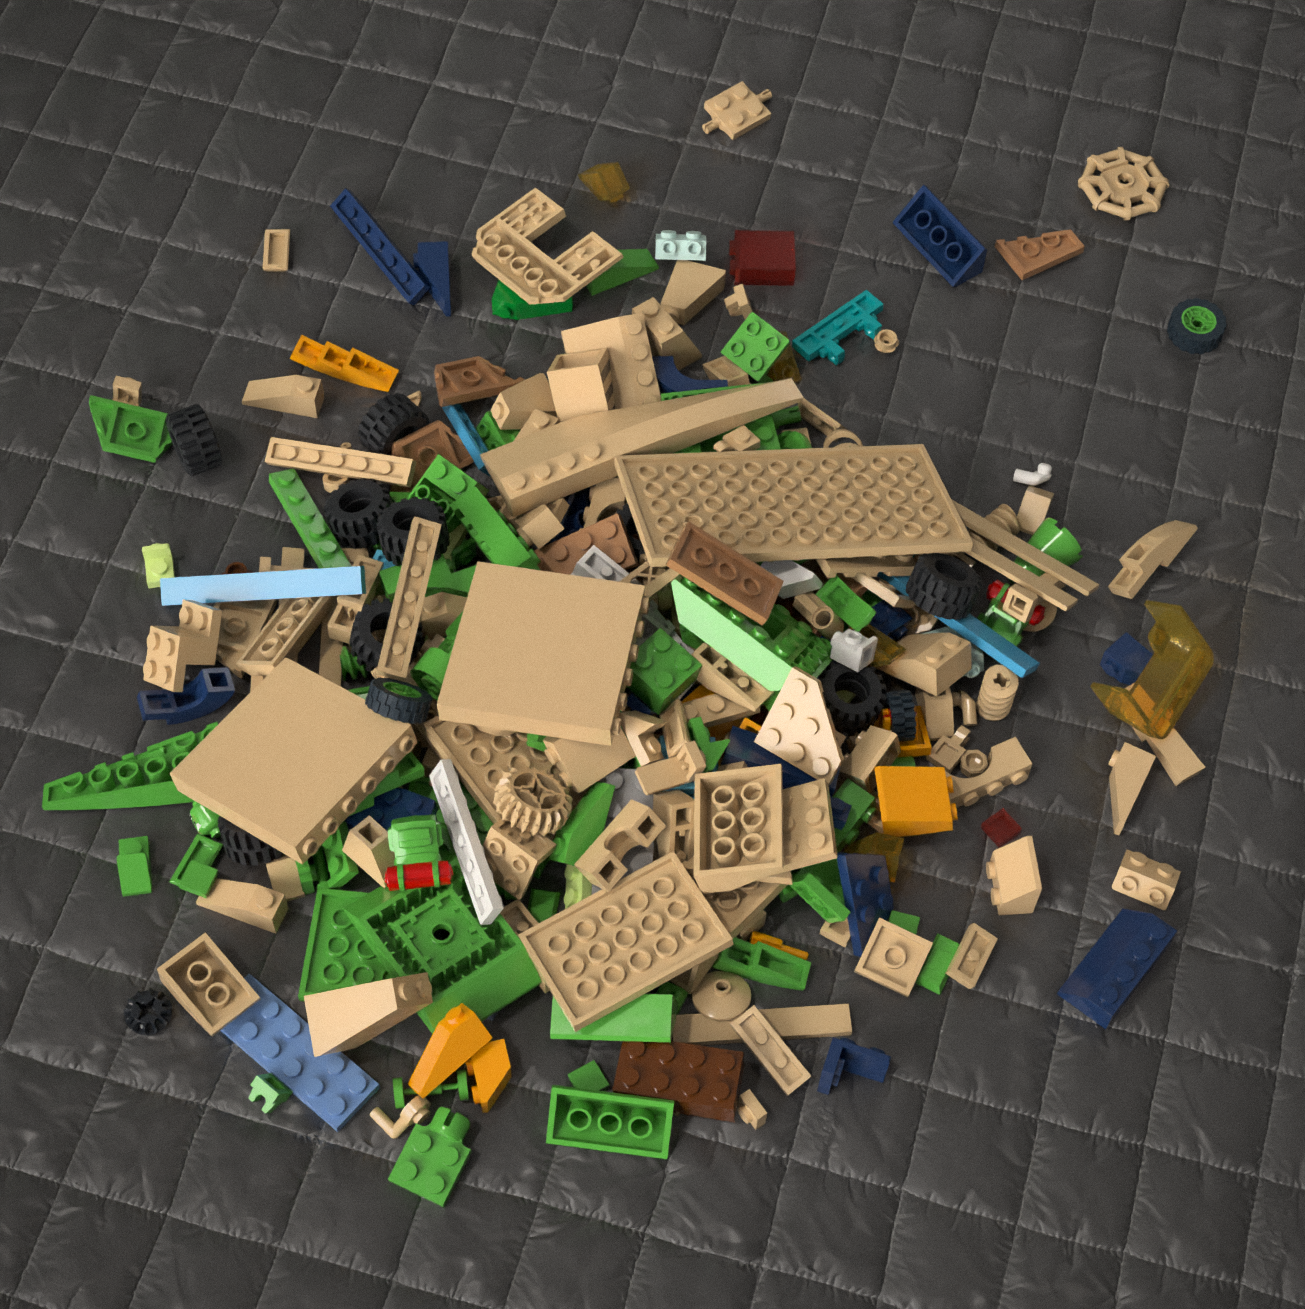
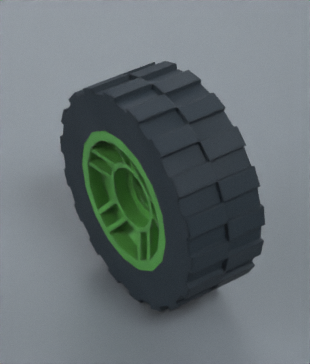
[1167,298,1227,354]
[365,677,433,724]

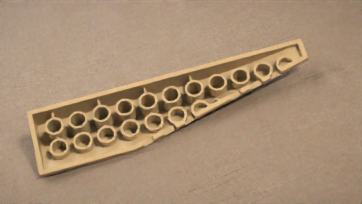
[480,378,804,517]

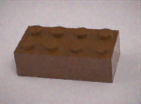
[612,1041,745,1122]

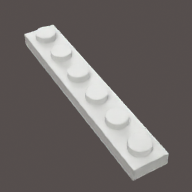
[429,759,504,925]

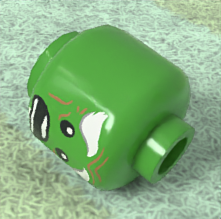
[189,801,221,839]

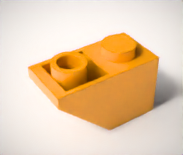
[465,1039,511,1113]

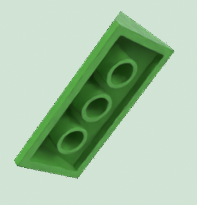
[550,994,678,1043]
[546,1085,674,1159]

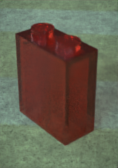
[729,230,796,286]

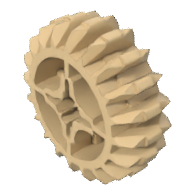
[493,765,573,836]

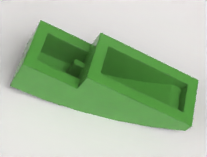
[712,937,811,991]

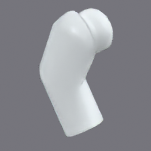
[1013,463,1052,486]

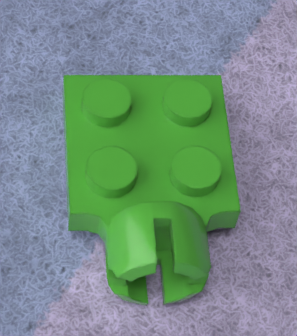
[388,1107,472,1208]

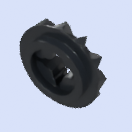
[123,988,172,1035]

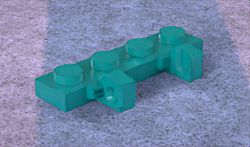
[792,290,884,366]

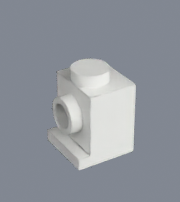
[830,629,878,672]

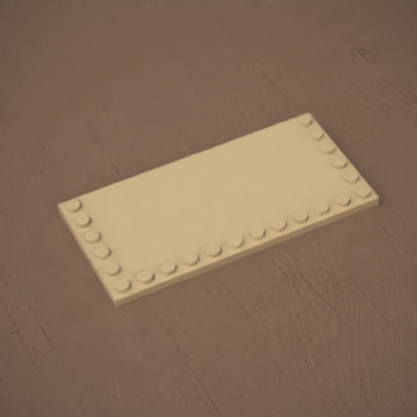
[614,444,973,567]

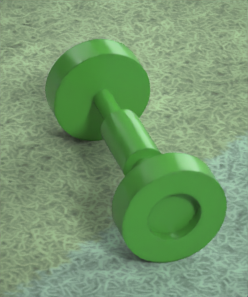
[393,1069,469,1109]

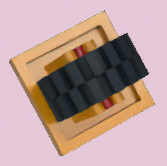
[867,690,932,757]

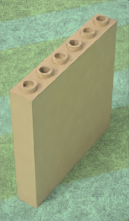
[437,562,650,746]
[169,657,418,865]

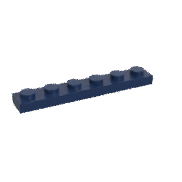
[330,188,430,305]

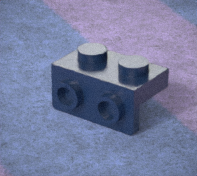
[862,600,912,652]

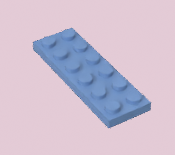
[220,974,380,1132]

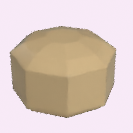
[960,750,988,778]

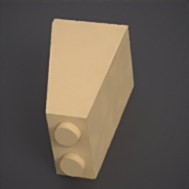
[304,972,433,1057]

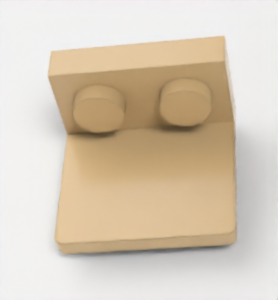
[483,818,557,900]

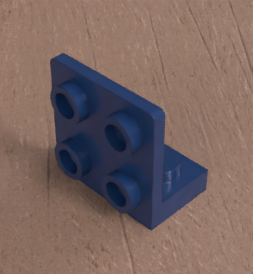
[817,1037,891,1095]

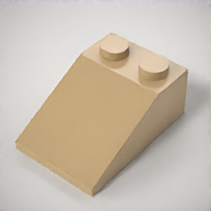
[871,632,972,696]
[157,932,261,1037]

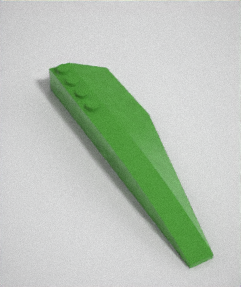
[42,686,370,810]

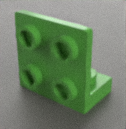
[721,312,790,383]
[789,858,851,923]

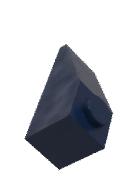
[413,241,451,317]
[1100,632,1189,701]

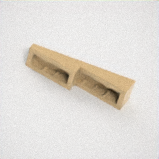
[1112,682,1206,786]

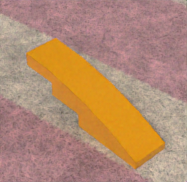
[290,335,399,392]

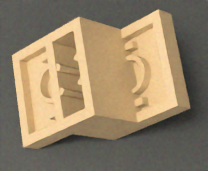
[143,599,222,692]

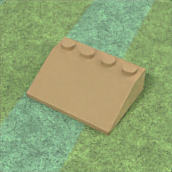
[561,313,661,409]
[694,764,784,894]

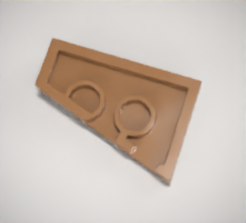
[994,230,1085,280]

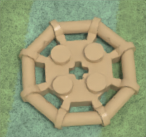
[1078,147,1169,220]

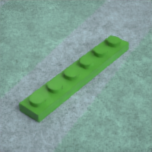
[269,468,352,569]

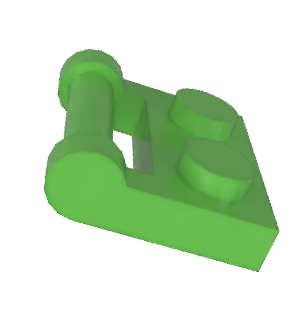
[312,821,359,890]

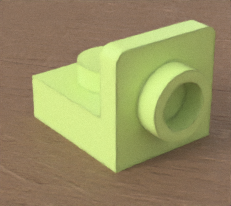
[142,543,175,588]

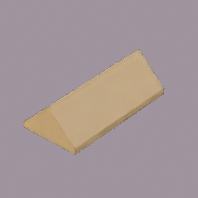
[235,596,334,679]

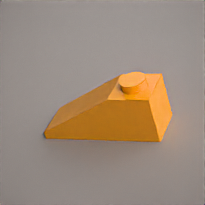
[408,1003,492,1099]

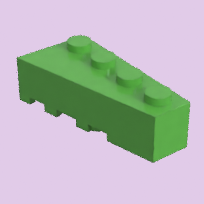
[449,486,541,570]

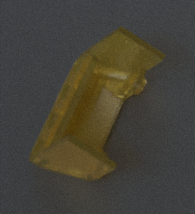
[1090,600,1214,740]

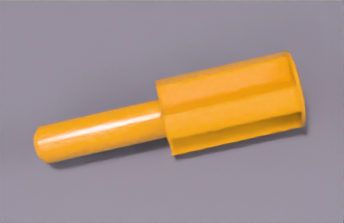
[749,930,809,960]

